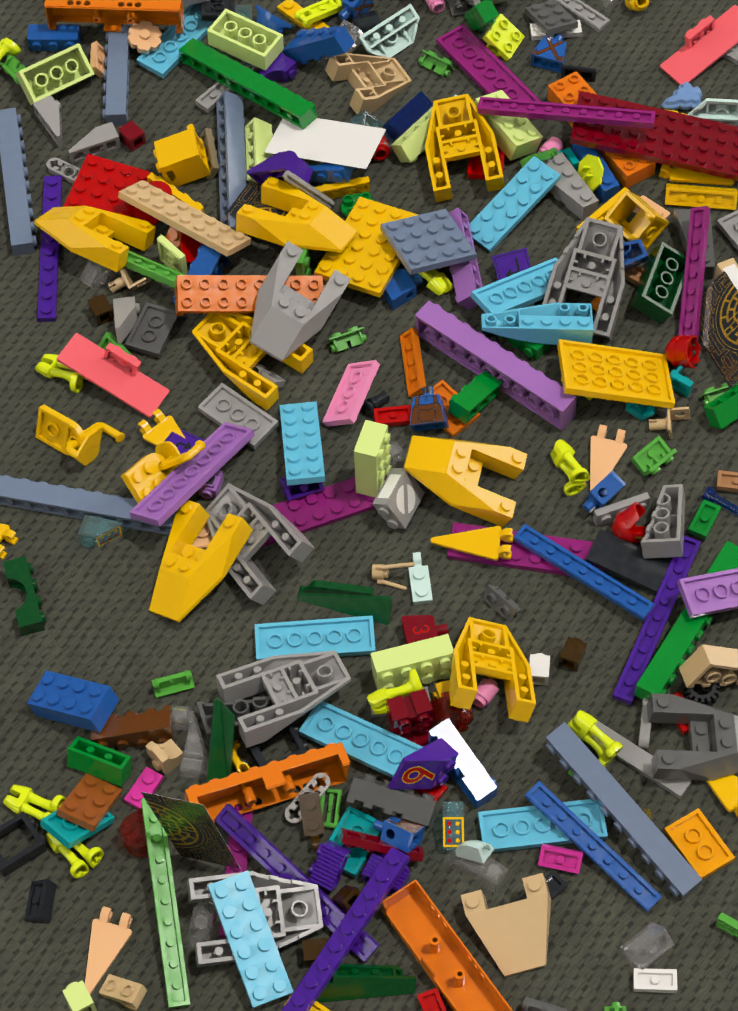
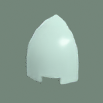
[455,840,494,864]

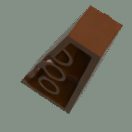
[91,705,174,749]

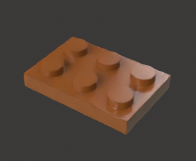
[57,773,122,832]

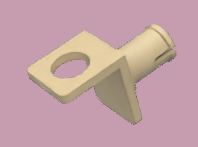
[108,267,151,293]
[649,407,690,439]

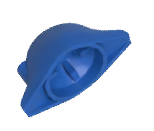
[255,4,293,34]

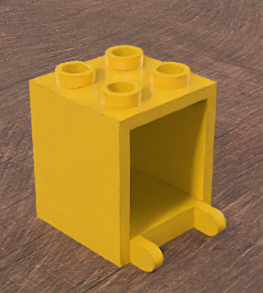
[153,124,211,187]
[604,190,669,250]

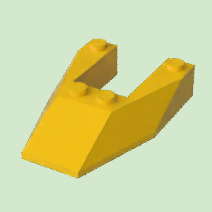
[425,94,505,202]
[236,176,357,253]
[34,206,156,272]
[192,314,314,411]
[403,435,527,527]
[149,500,253,622]
[449,617,536,722]

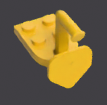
[35,404,125,466]
[121,440,205,503]

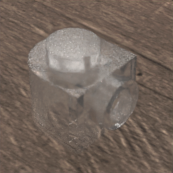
[389,441,406,467]
[171,706,195,730]

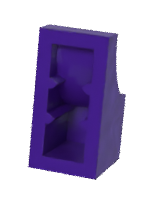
[259,53,297,83]

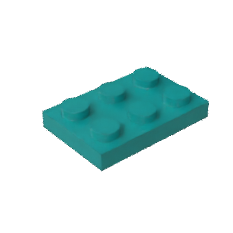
[328,806,382,878]
[40,810,115,850]

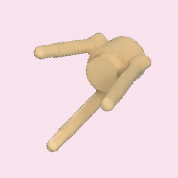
[372,562,415,590]

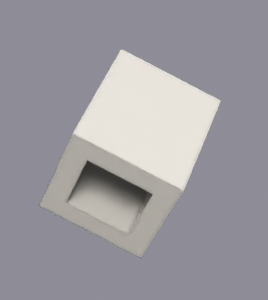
[529,653,550,686]

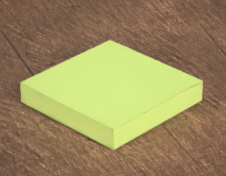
[157,235,188,275]

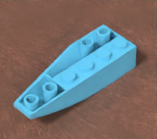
[481,303,594,345]

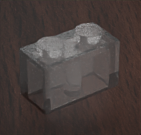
[620,922,674,970]

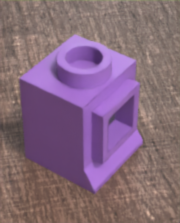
[198,470,224,499]

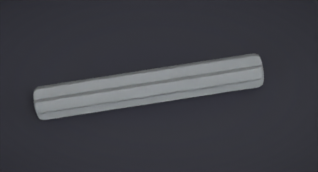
[282,170,334,209]

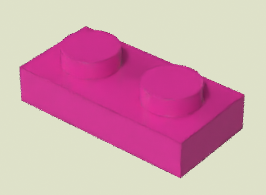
[124,767,164,811]
[538,843,583,874]

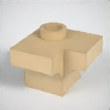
[145,739,185,775]

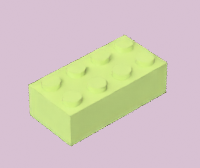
[207,9,284,71]
[15,43,94,105]
[474,90,543,161]
[354,420,392,498]
[370,634,454,690]

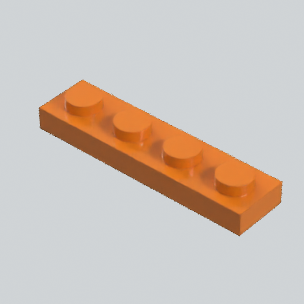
[400,327,426,398]

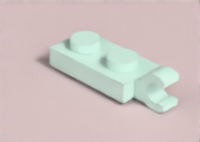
[408,552,433,605]

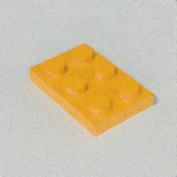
[664,808,735,879]

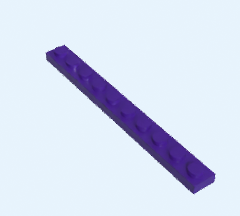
[37,176,62,322]
[612,536,701,705]
[214,804,380,962]
[281,847,410,1011]

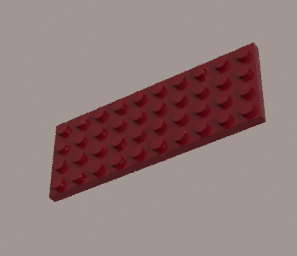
[570,91,738,181]

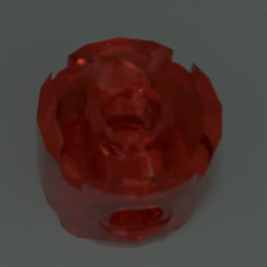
[430,691,474,732]
[120,808,148,858]

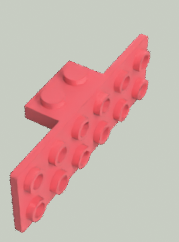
[660,5,738,85]
[57,333,169,418]

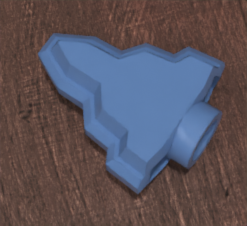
[661,82,702,110]

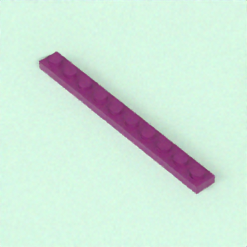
[477,97,656,129]

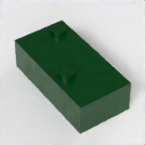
[631,242,686,324]

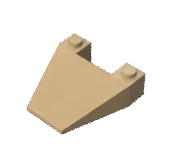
[325,53,412,116]
[461,873,551,977]

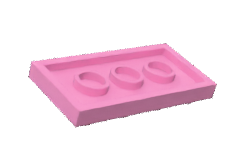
[322,360,380,427]

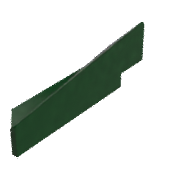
[298,580,392,625]
[206,697,236,783]
[316,964,416,1003]

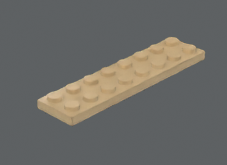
[118,180,251,257]

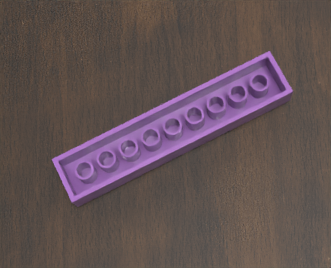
[415,301,577,431]

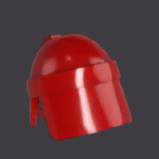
[665,335,701,369]
[612,502,647,544]

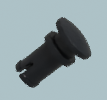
[361,391,390,416]

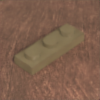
[199,128,219,180]

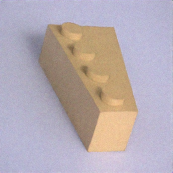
[679,644,738,688]

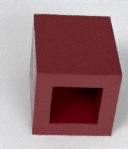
[118,120,146,152]

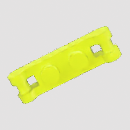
[294,0,343,27]

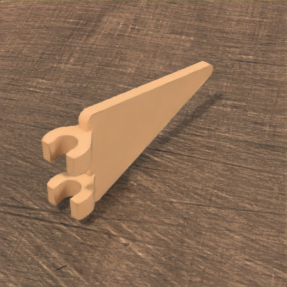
[590,424,627,491]
[85,906,133,994]

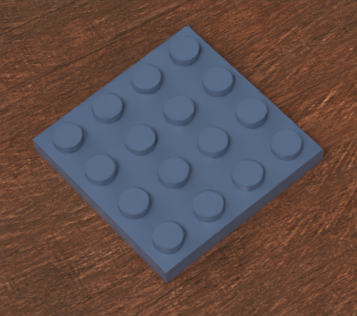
[380,209,477,275]

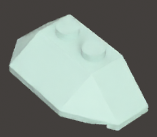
[358,4,420,58]
[687,98,738,126]

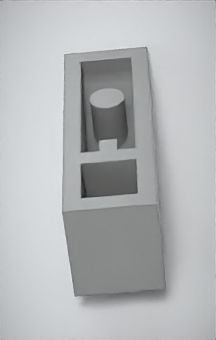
[33,95,62,148]
[68,122,121,163]
[113,296,141,344]

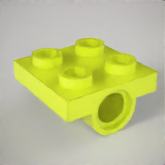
[482,14,525,61]

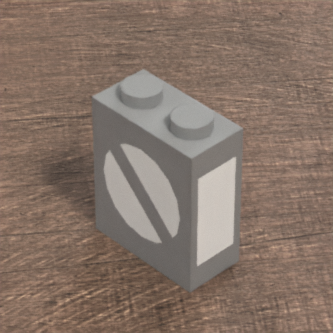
[372,468,425,529]

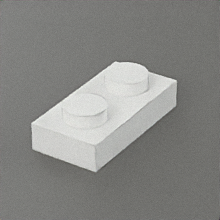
[633,968,677,993]

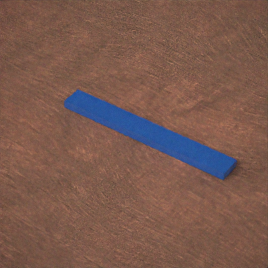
[513,524,655,621]
[525,781,662,913]

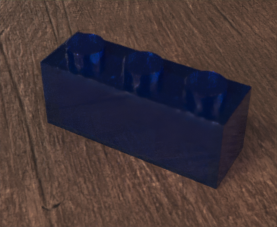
[382,91,433,141]

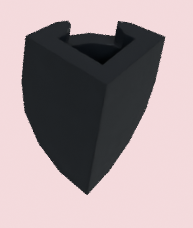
[353,10,380,33]

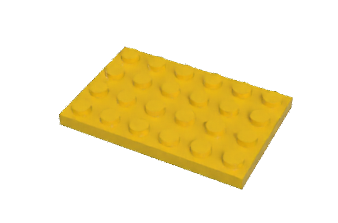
[314,197,418,298]
[557,339,675,409]

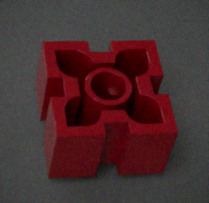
[386,689,433,738]

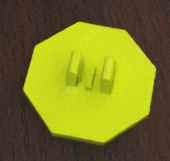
[577,154,604,192]

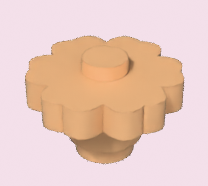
[127,21,162,54]

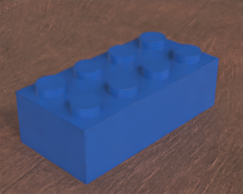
[27,670,119,733]

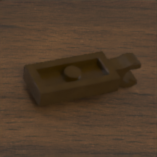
[298,792,325,850]

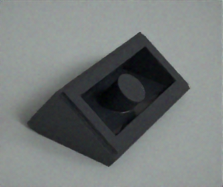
[561,64,597,82]
[24,879,57,924]

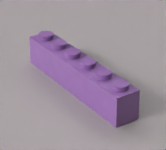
[449,208,483,310]

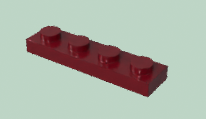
[340,828,424,862]

